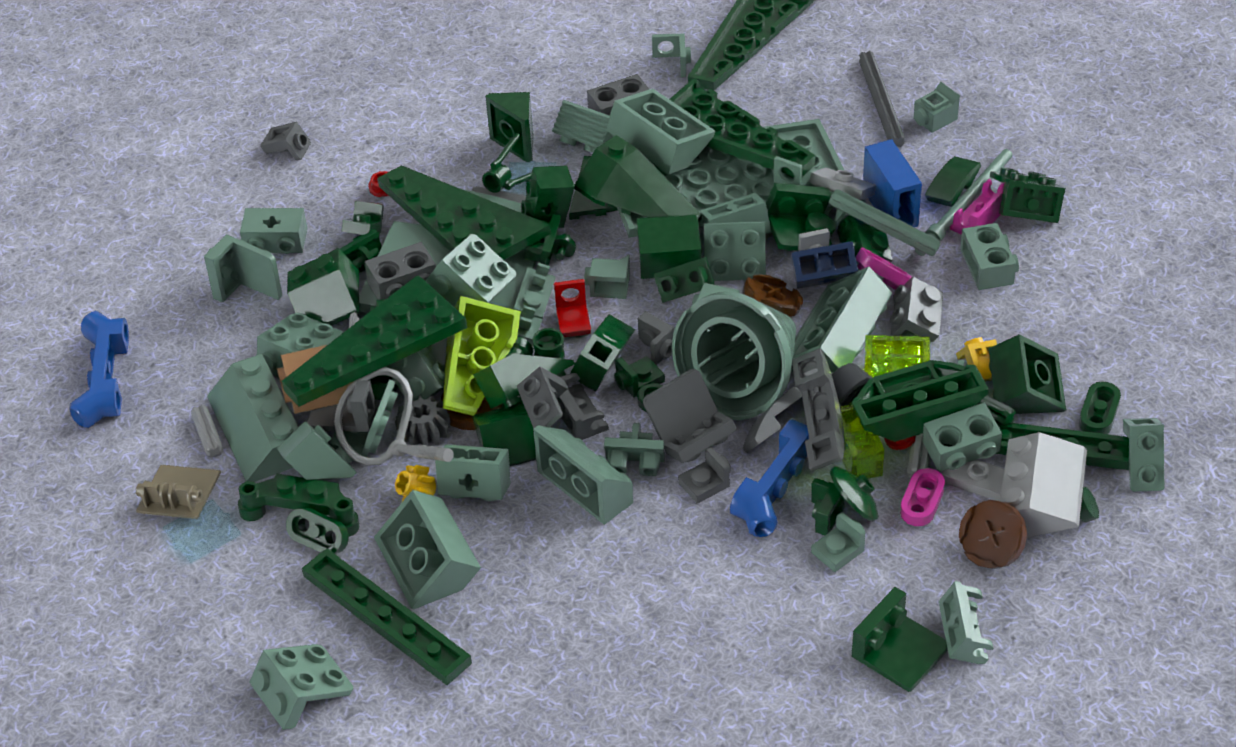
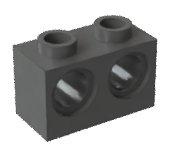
[587,74,649,116]
[365,242,436,299]

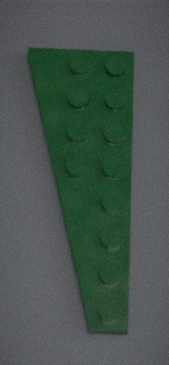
[688,0,816,90]

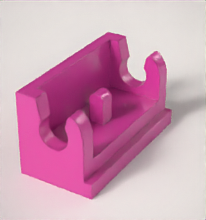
[950,179,1004,235]

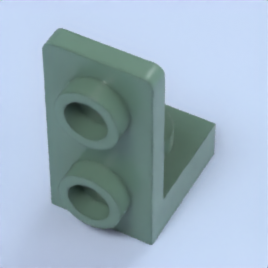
[1123,418,1165,492]

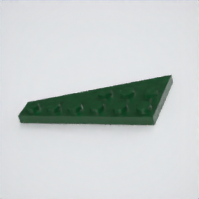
[669,78,816,177]
[377,165,551,260]
[282,275,468,407]

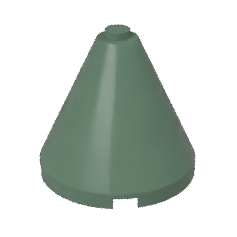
[672,292,796,420]

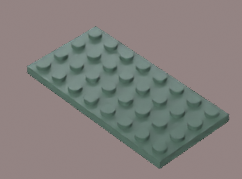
[617,119,844,238]

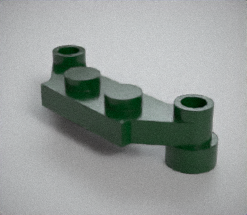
[238,473,360,537]

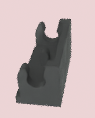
[557,373,609,440]

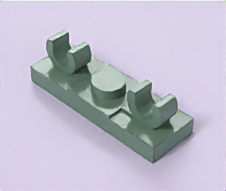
[513,263,556,346]

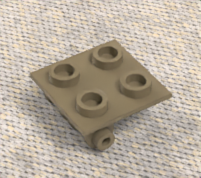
[136,465,221,519]

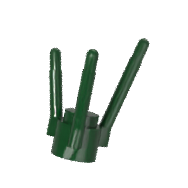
[482,133,532,193]

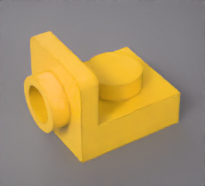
[956,337,997,382]

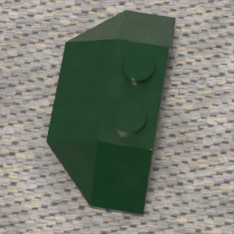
[852,360,989,442]

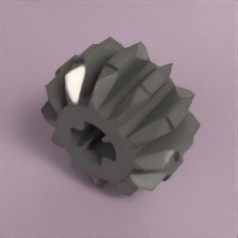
[395,395,451,446]

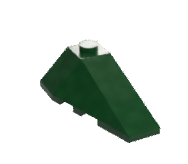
[574,135,702,222]

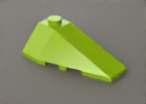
[443,296,521,416]

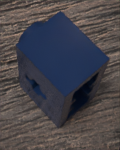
[792,241,858,289]

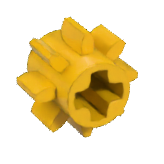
[395,465,436,502]

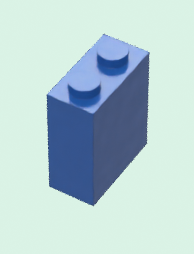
[863,139,922,228]

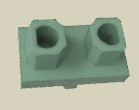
[604,423,665,476]

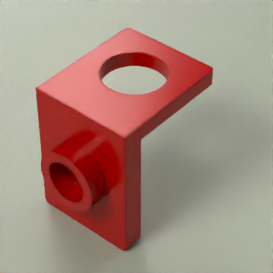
[554,279,591,338]

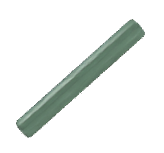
[829,189,941,256]

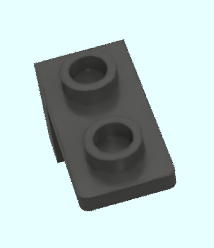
[517,366,568,428]
[307,380,377,432]

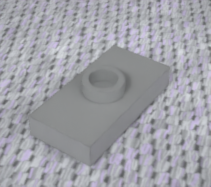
[809,167,876,200]
[941,459,1004,501]

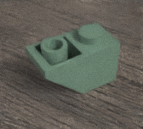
[277,421,357,480]

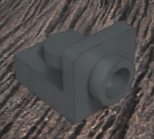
[260,121,311,160]
[637,311,675,365]
[678,447,731,504]

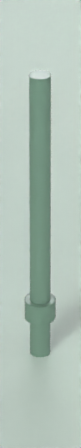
[915,149,1013,256]

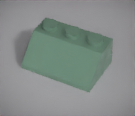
[606,88,715,174]
[533,425,633,525]
[374,490,481,609]

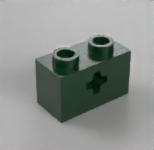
[521,165,575,228]

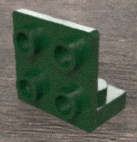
[990,167,1066,223]
[766,183,833,251]
[851,587,948,692]

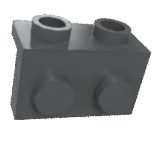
[890,276,943,342]

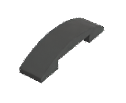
[792,348,844,472]
[743,373,833,453]

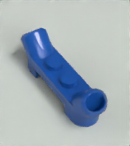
[69,311,129,428]
[730,419,809,537]

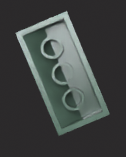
[791,267,892,373]
[207,354,298,482]

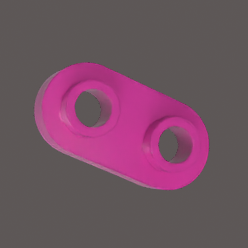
[856,248,912,290]
[900,468,945,526]

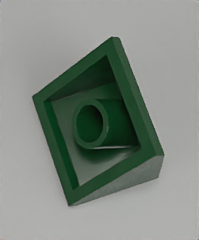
[485,92,534,164]
[636,214,701,279]
[472,403,536,466]

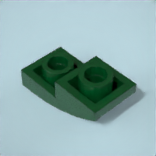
[925,156,982,207]

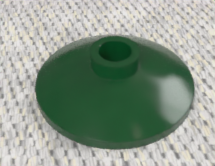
[830,466,879,522]

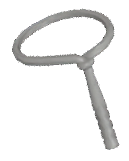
[334,367,454,466]

